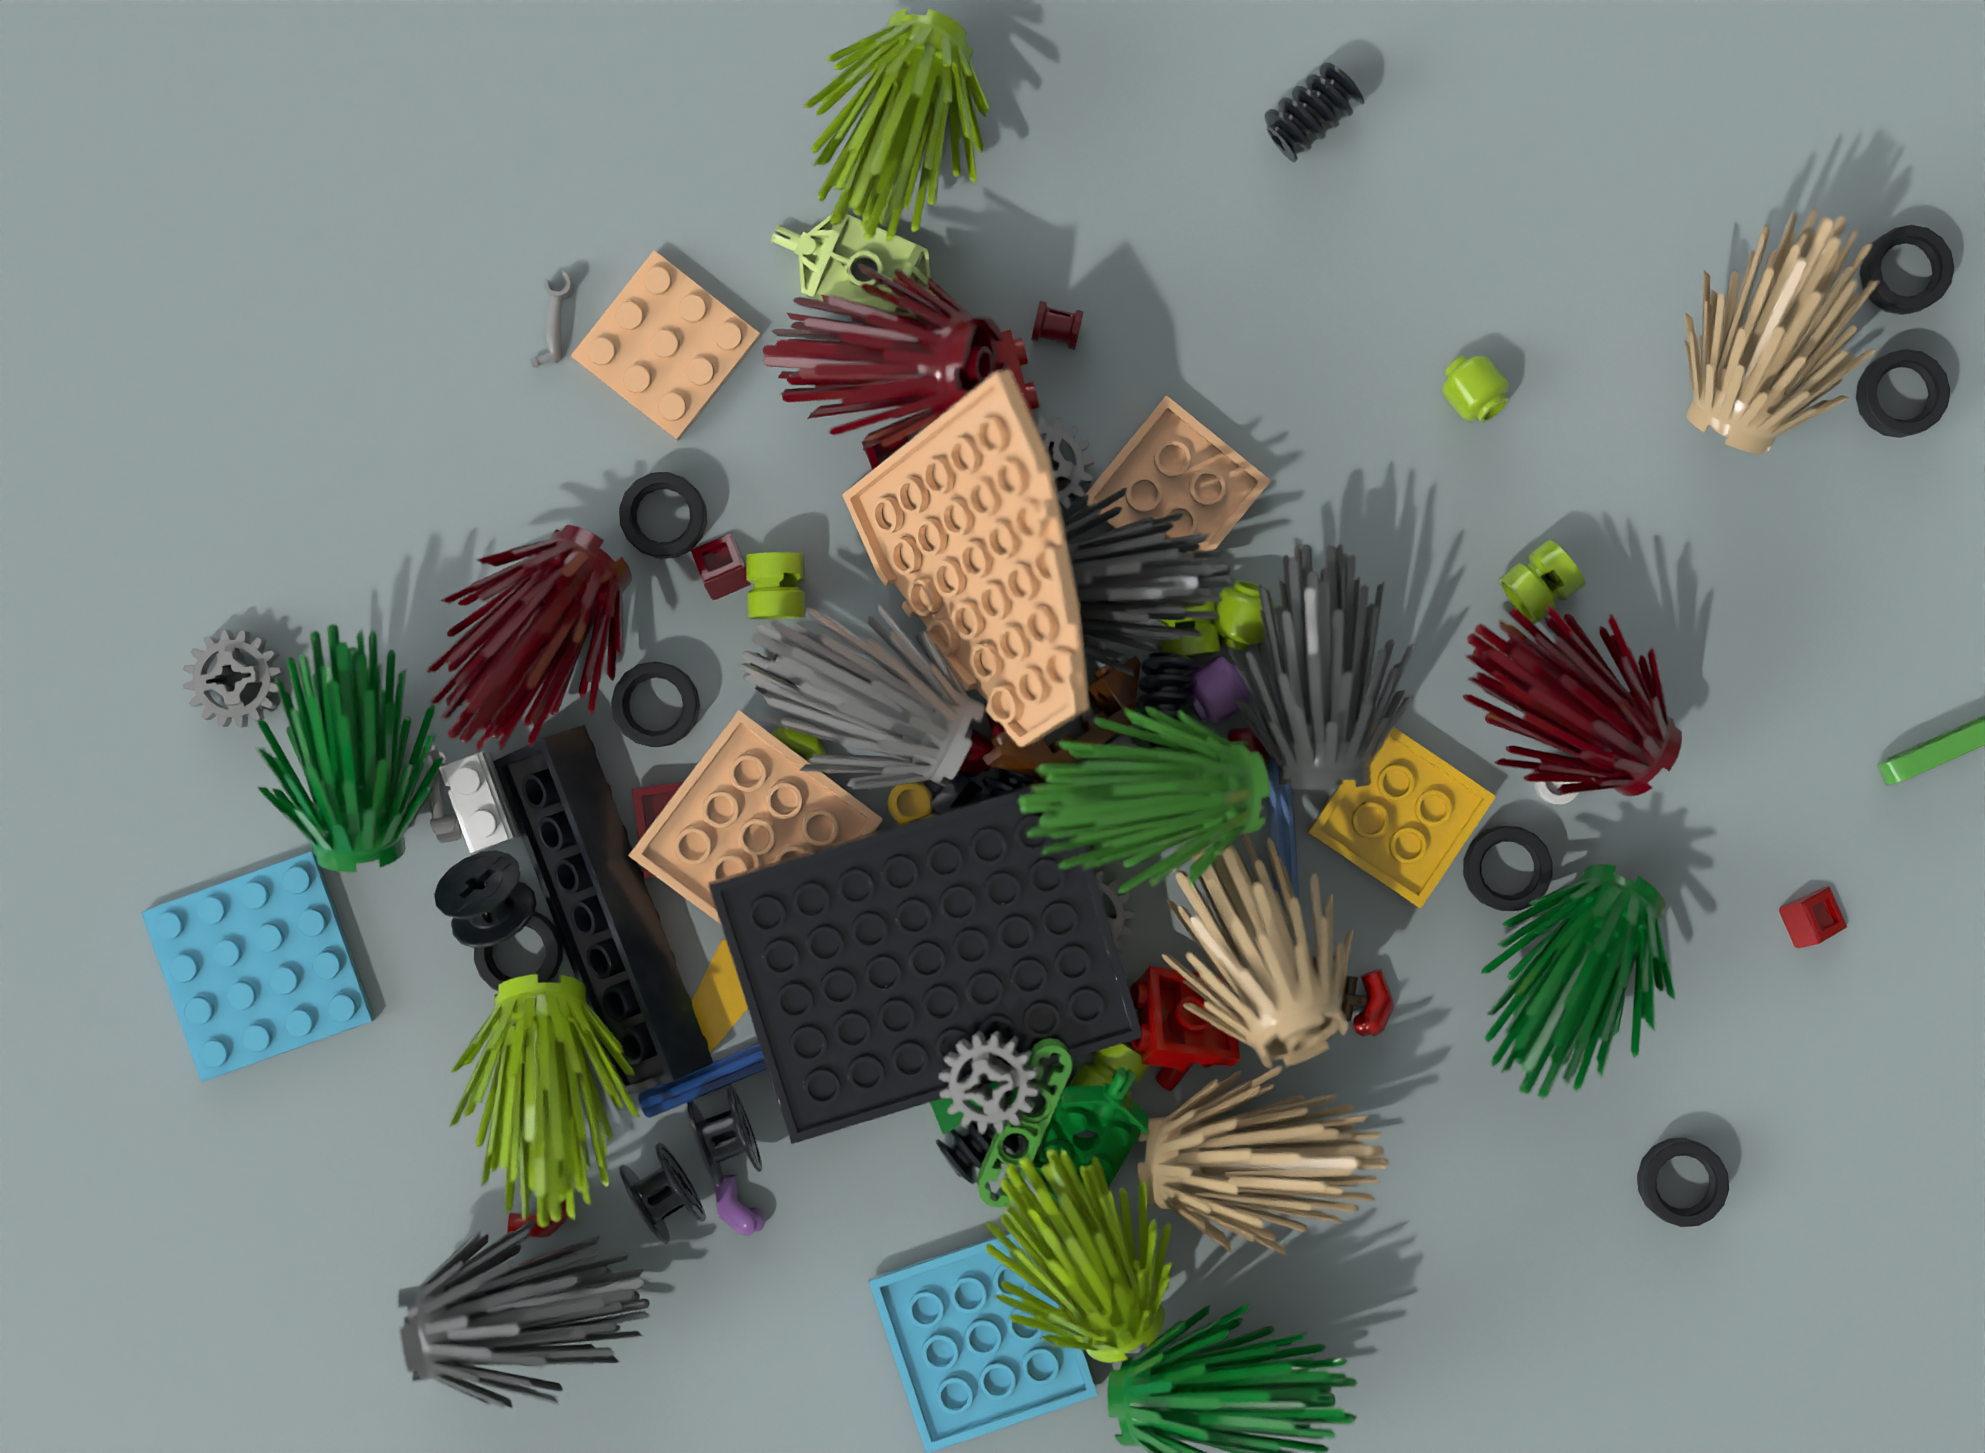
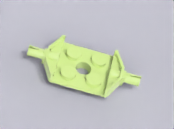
[771,214,960,317]

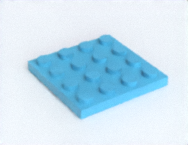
[141,851,375,1082]
[868,1225,1098,1453]

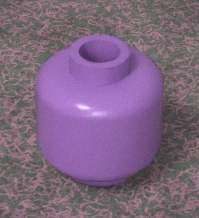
[1183,656,1250,724]

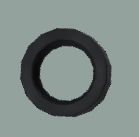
[1859,225,1955,315]
[1855,349,1950,438]
[619,472,707,559]
[611,661,700,747]
[1463,826,1553,911]
[474,911,563,992]
[1637,1138,1729,1227]

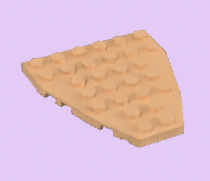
[842,370,1089,747]

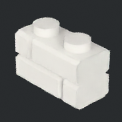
[439,752,520,853]

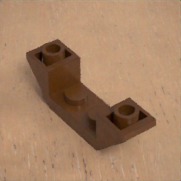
[982,656,1141,780]

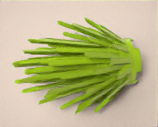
[803,8,991,242]
[449,974,640,1227]
[986,1149,1172,1363]

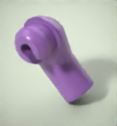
[715,1175,765,1236]

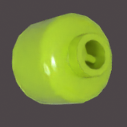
[1442,355,1510,423]
[1211,581,1276,651]

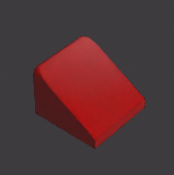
[1779,886,1847,948]

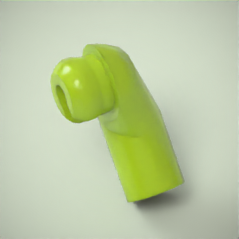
[771,726,828,764]

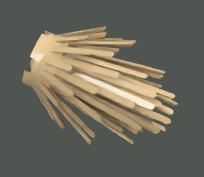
[1685,207,1880,455]
[1162,833,1354,1068]
[1137,1065,1389,1255]

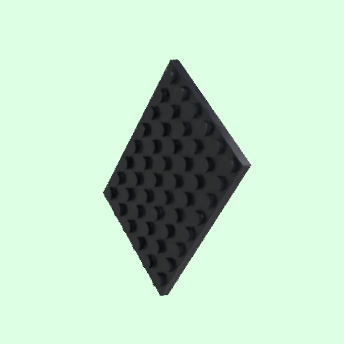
[709,780,1142,1144]

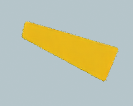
[692,939,748,1053]

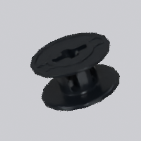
[434,850,537,948]
[687,1085,763,1187]
[619,1142,706,1244]

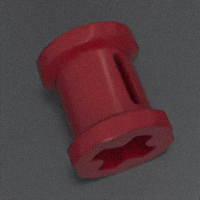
[1031,301,1084,350]

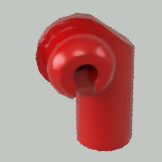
[1353,969,1394,1037]

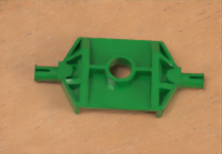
[1032,1067,1149,1208]

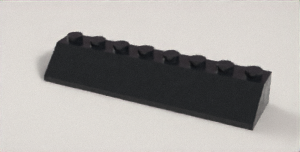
[493,725,714,1096]

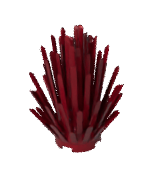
[762,264,1006,451]
[427,525,632,751]
[1463,605,1682,796]

